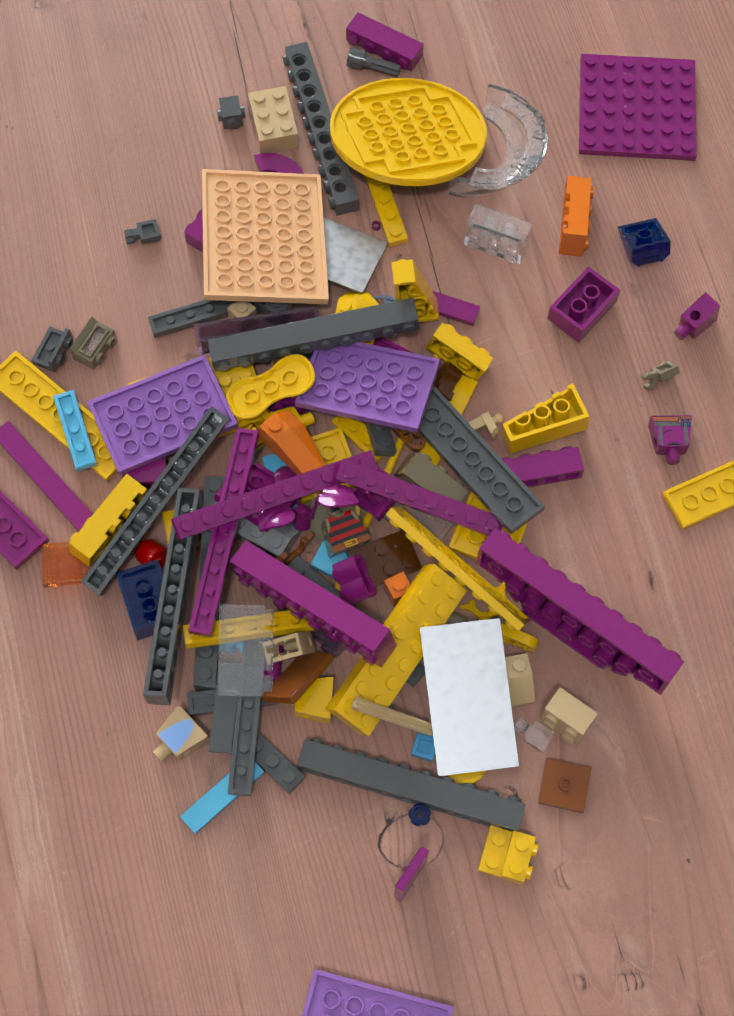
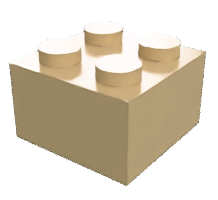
[540,687,598,745]

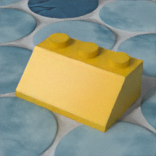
[425,322,493,381]

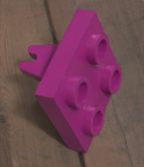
[352,466,396,521]

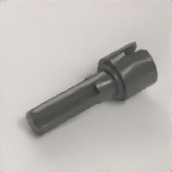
[346,47,400,76]

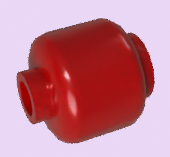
[135,539,167,571]

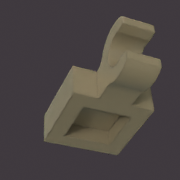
[641,360,680,390]

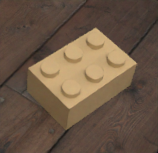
[248,86,299,153]

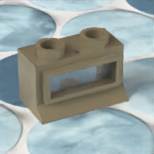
[70,317,116,370]

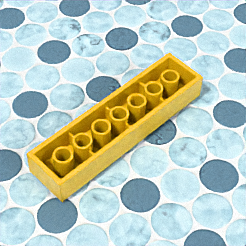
[325,564,467,736]

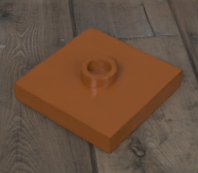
[538,758,592,813]

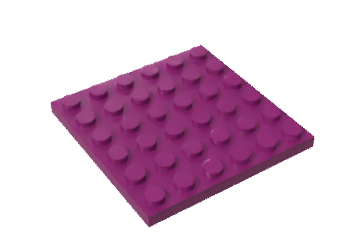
[579,54,697,161]

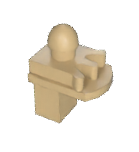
[468,412,503,440]

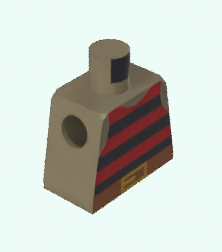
[321,507,371,558]

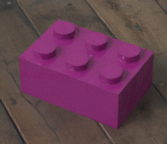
[547,267,620,342]

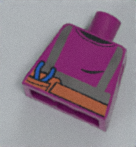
[648,415,692,465]

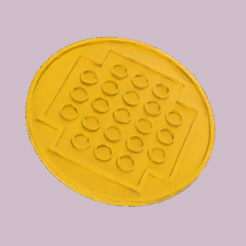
[330,78,487,186]

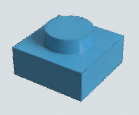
[411,732,435,762]

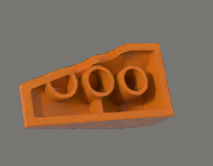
[259,410,326,494]

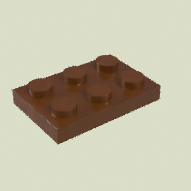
[346,530,422,587]

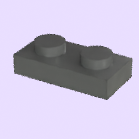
[365,422,397,457]

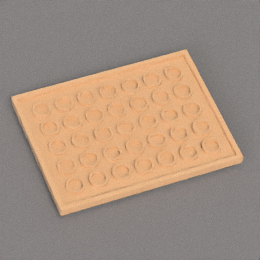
[202,169,329,304]

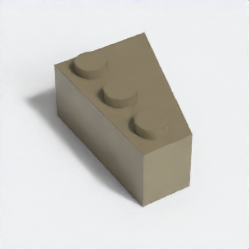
[394,452,468,502]

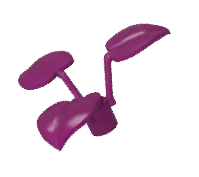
[258,466,359,532]

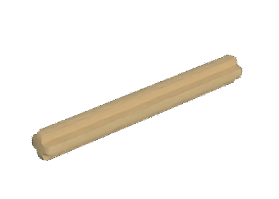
[351,698,433,737]

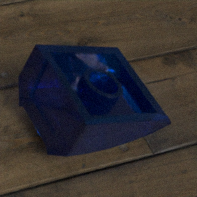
[618,218,671,267]

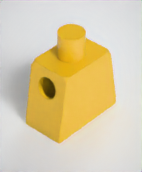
[282,677,334,724]

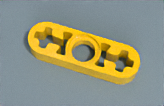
[478,616,539,652]

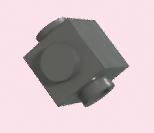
[217,95,245,129]

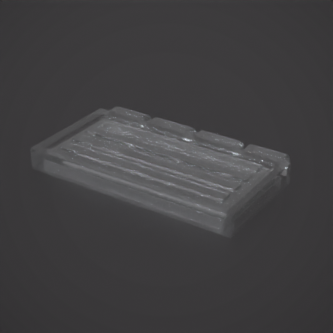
[217,604,273,696]

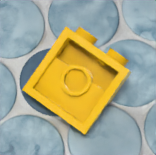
[478,825,539,885]

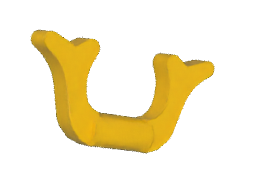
[460,582,506,619]

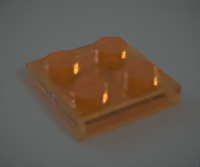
[41,541,87,588]

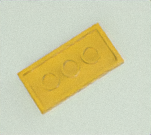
[661,460,734,530]

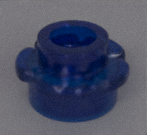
[408,803,431,826]

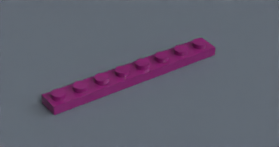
[335,459,503,536]

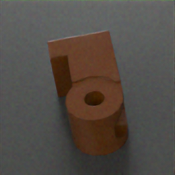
[434,361,462,401]

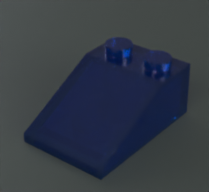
[116,560,163,641]

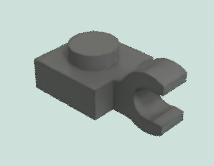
[124,219,161,244]

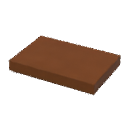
[261,652,334,704]

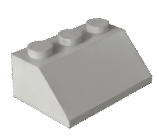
[235,518,302,558]

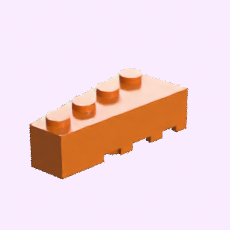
[558,176,594,257]

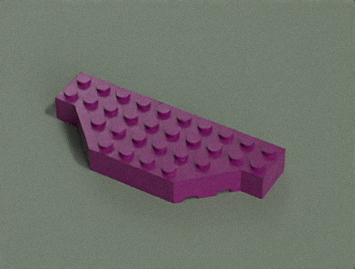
[476,528,684,695]

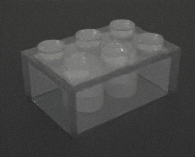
[464,204,532,264]

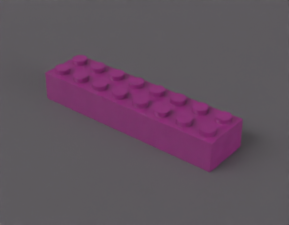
[230,541,397,667]

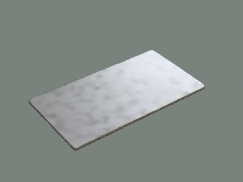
[323,218,388,294]
[420,618,519,776]

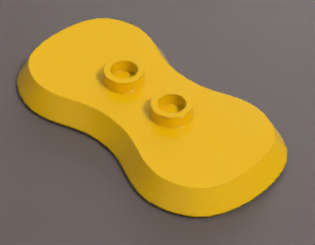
[226,354,315,419]

